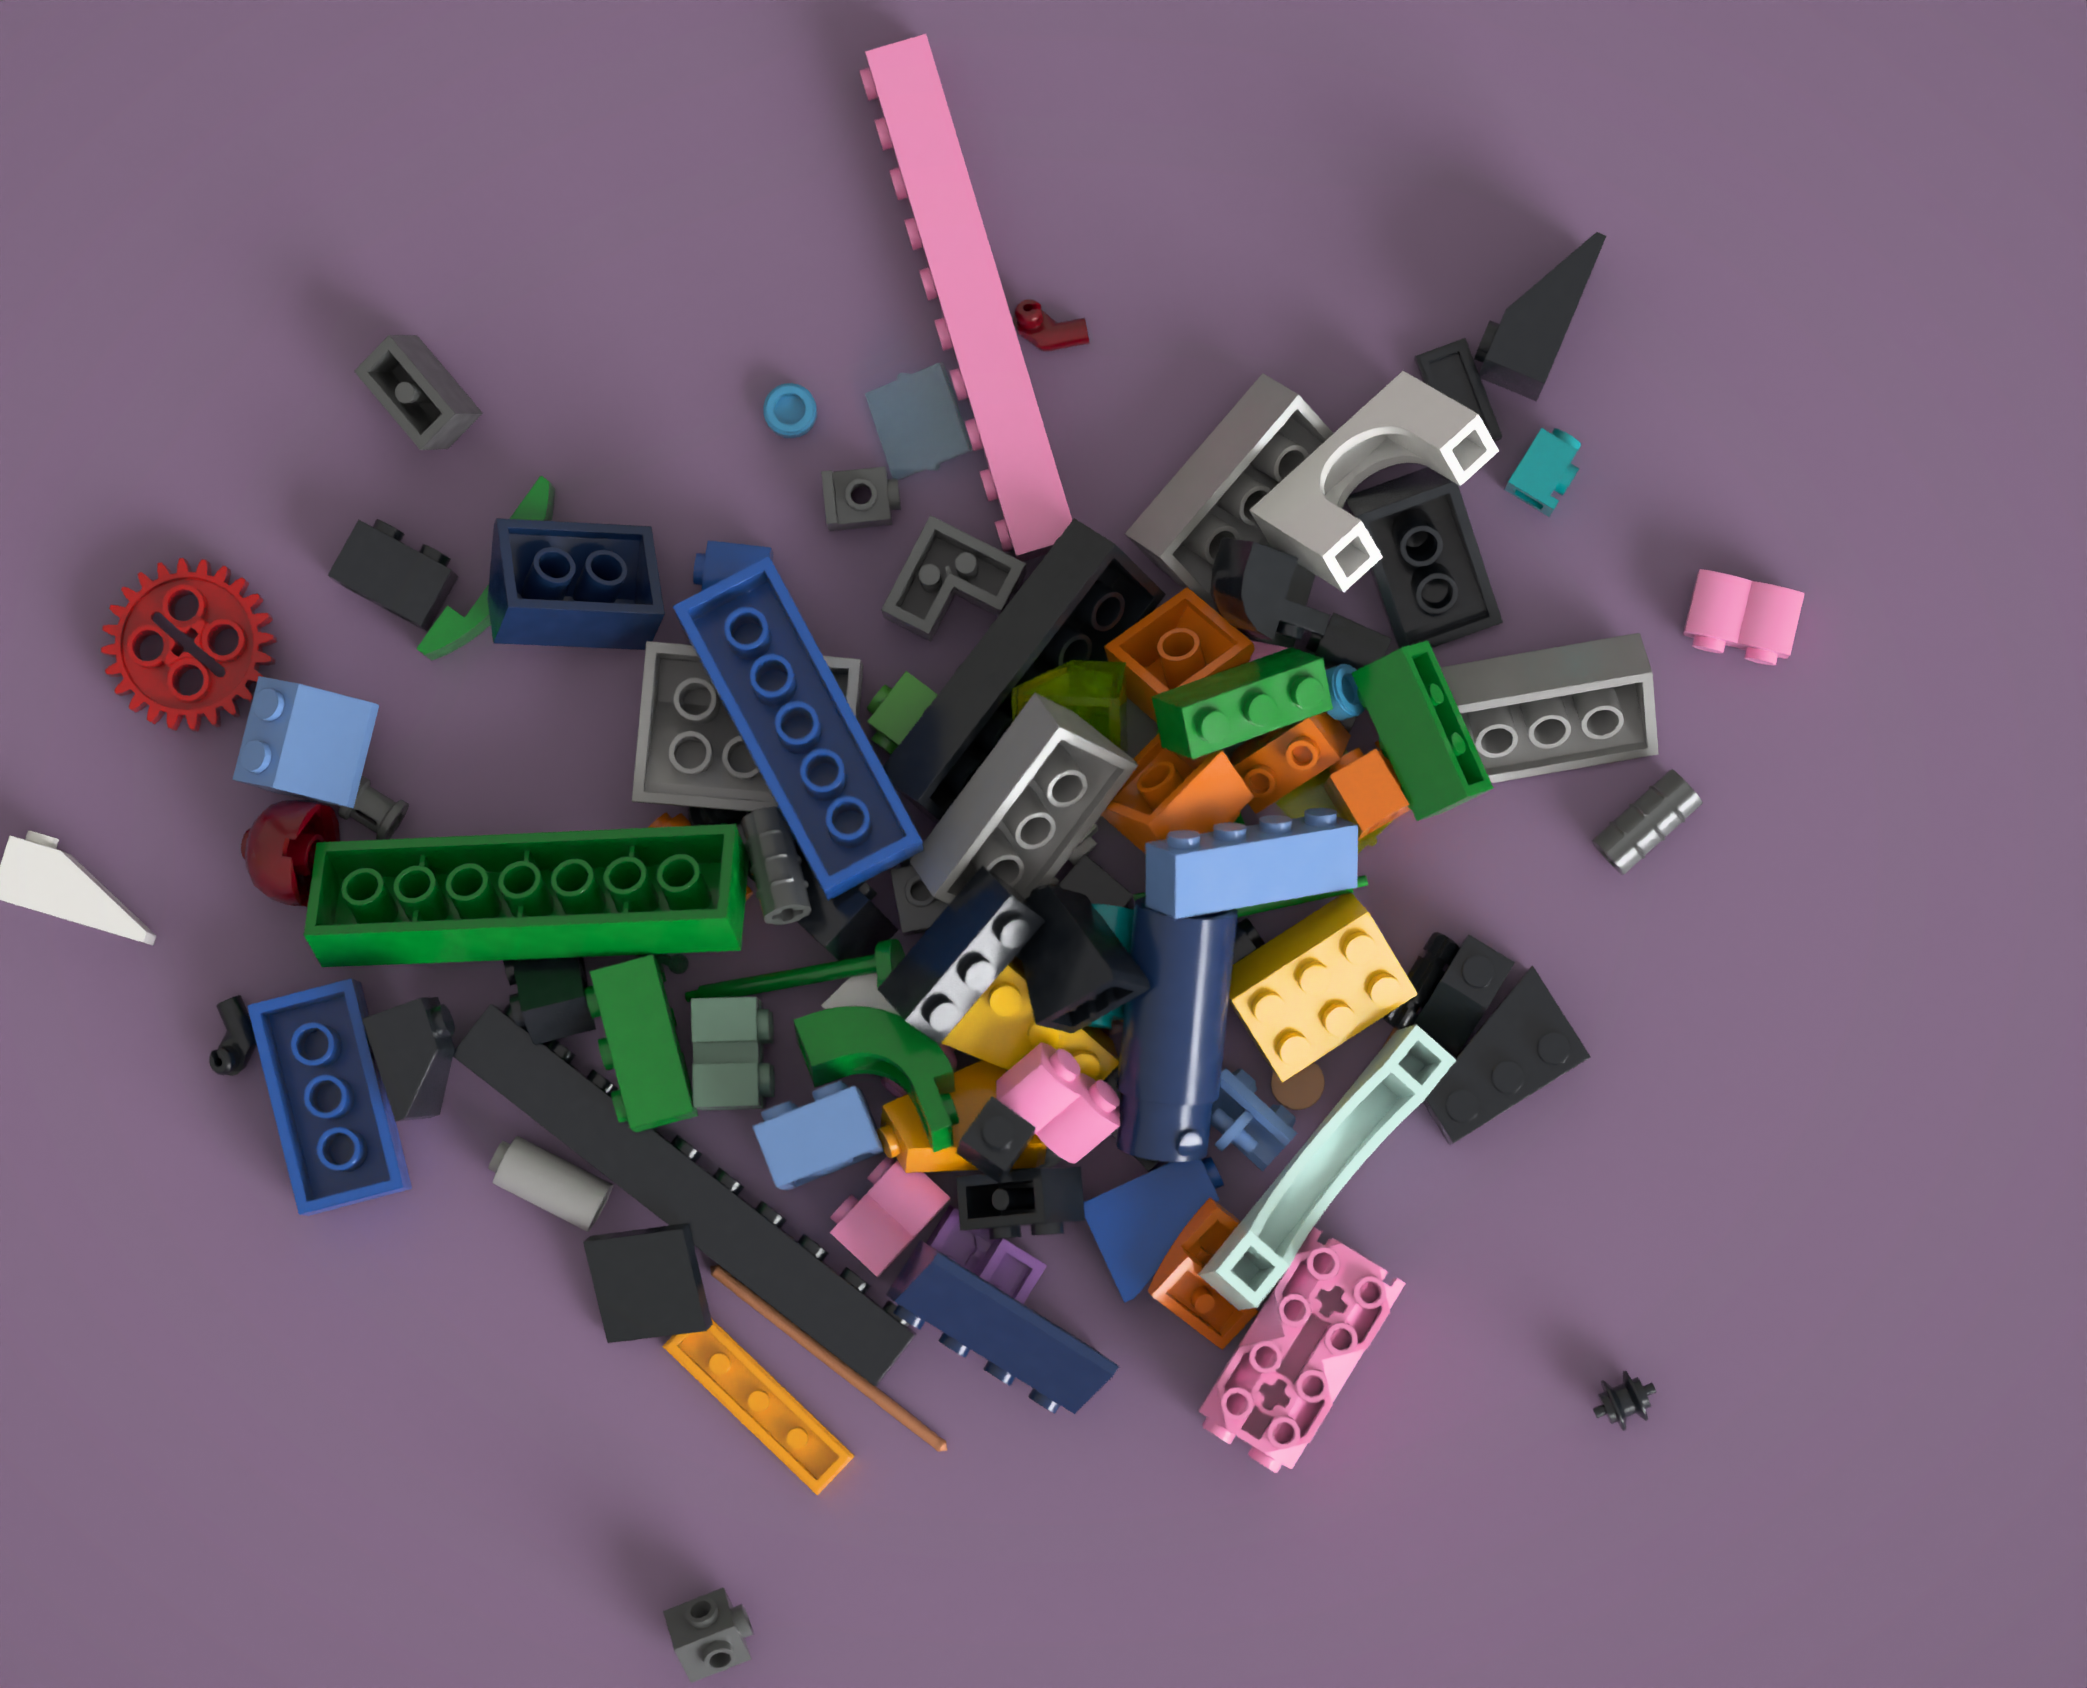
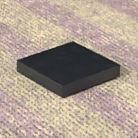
[583,1223,713,1343]

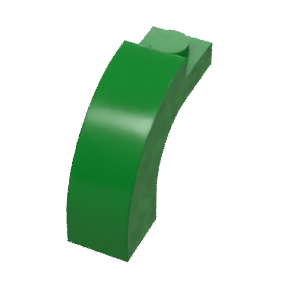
[794,1006,959,1153]

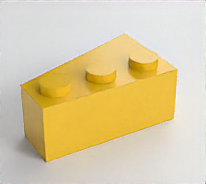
[942,956,1119,1081]

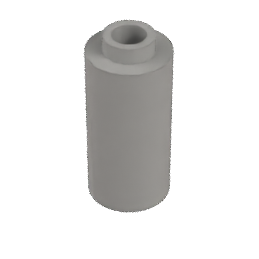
[488,1136,613,1232]

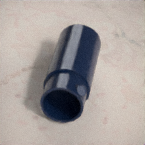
[1116,896,1238,1162]

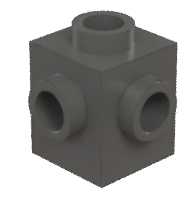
[663,1587,754,1683]

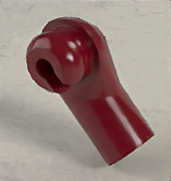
[1013,299,1090,352]

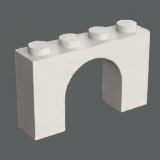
[1249,371,1499,592]

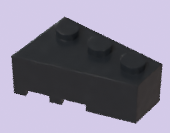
[736,812,898,961]
[1423,966,1591,1145]

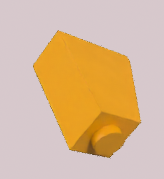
[877,1060,1047,1173]

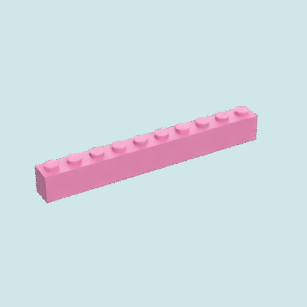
[859,34,1073,562]

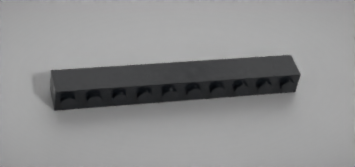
[453,1003,917,1386]

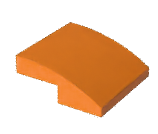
[1148,1197,1259,1350]

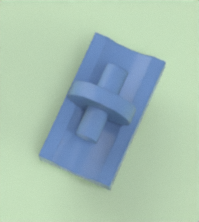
[1211,1068,1298,1171]

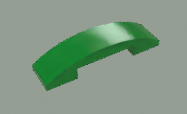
[416,475,555,661]

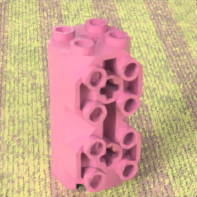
[1198,1227,1405,1473]

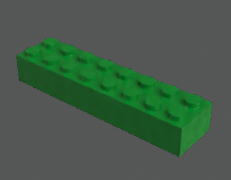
[304,824,749,968]

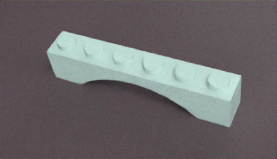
[1198,1024,1456,1310]

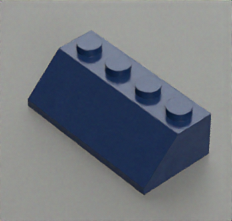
[886,1240,1119,1414]

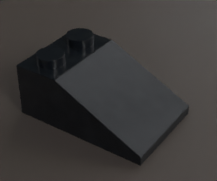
[1474,232,1606,402]
[1346,467,1503,649]

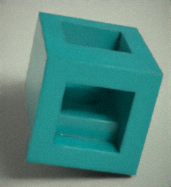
[1504,428,1581,517]

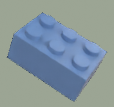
[752,1080,884,1191]

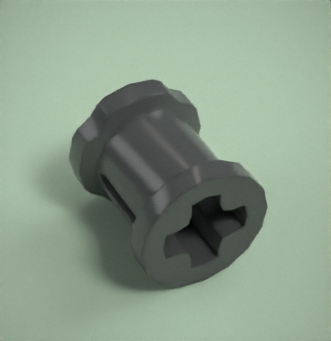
[338,776,409,840]

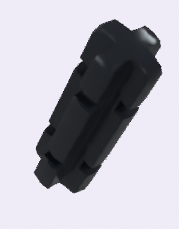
[1383,932,1459,1030]

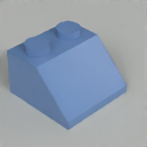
[232,676,379,808]

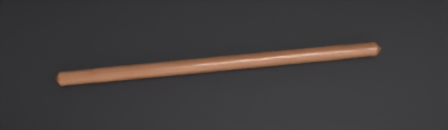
[710,1265,947,1452]

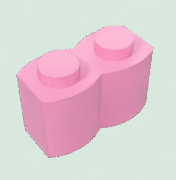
[1683,569,1805,666]
[996,1042,1120,1164]
[830,1157,951,1277]

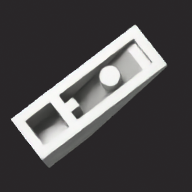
[0,830,156,945]

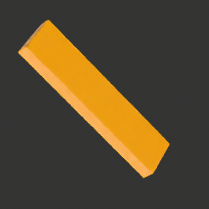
[662,1317,855,1495]

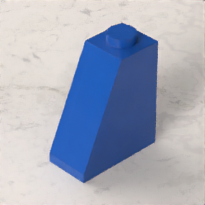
[1084,1156,1224,1303]

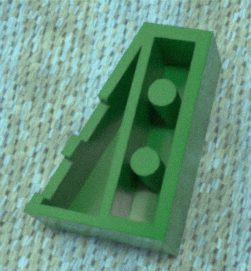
[584,954,698,1133]

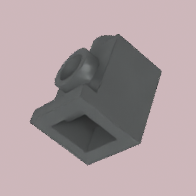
[821,466,901,532]

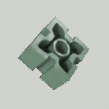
[691,997,775,1111]

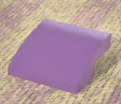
[926,1205,1047,1304]

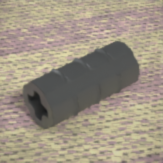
[1592,769,1703,875]
[741,806,811,925]

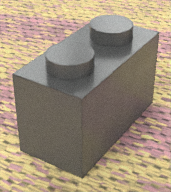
[354,335,483,450]

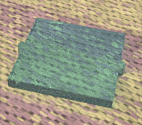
[865,363,972,481]

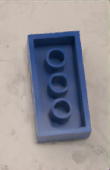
[247,978,412,1216]

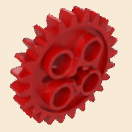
[101,558,277,732]

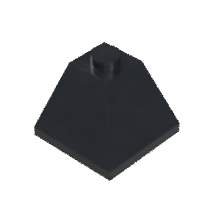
[362,997,455,1122]

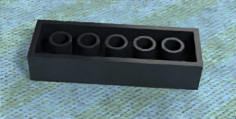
[883,518,1166,824]

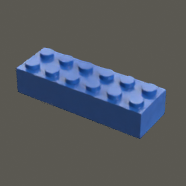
[673,556,924,901]

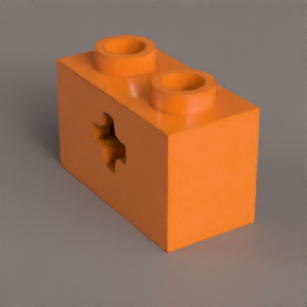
[1230,712,1351,814]

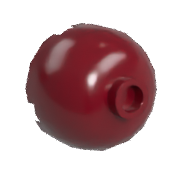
[241,800,340,907]

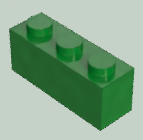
[1352,641,1494,821]
[1151,647,1333,759]

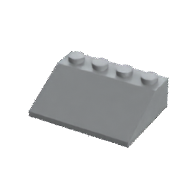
[632,641,864,812]

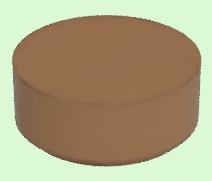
[1271,1062,1325,1110]

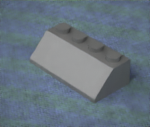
[1125,373,1334,612]
[1440,633,1659,783]
[910,693,1138,904]

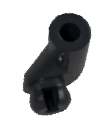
[209,995,257,1076]

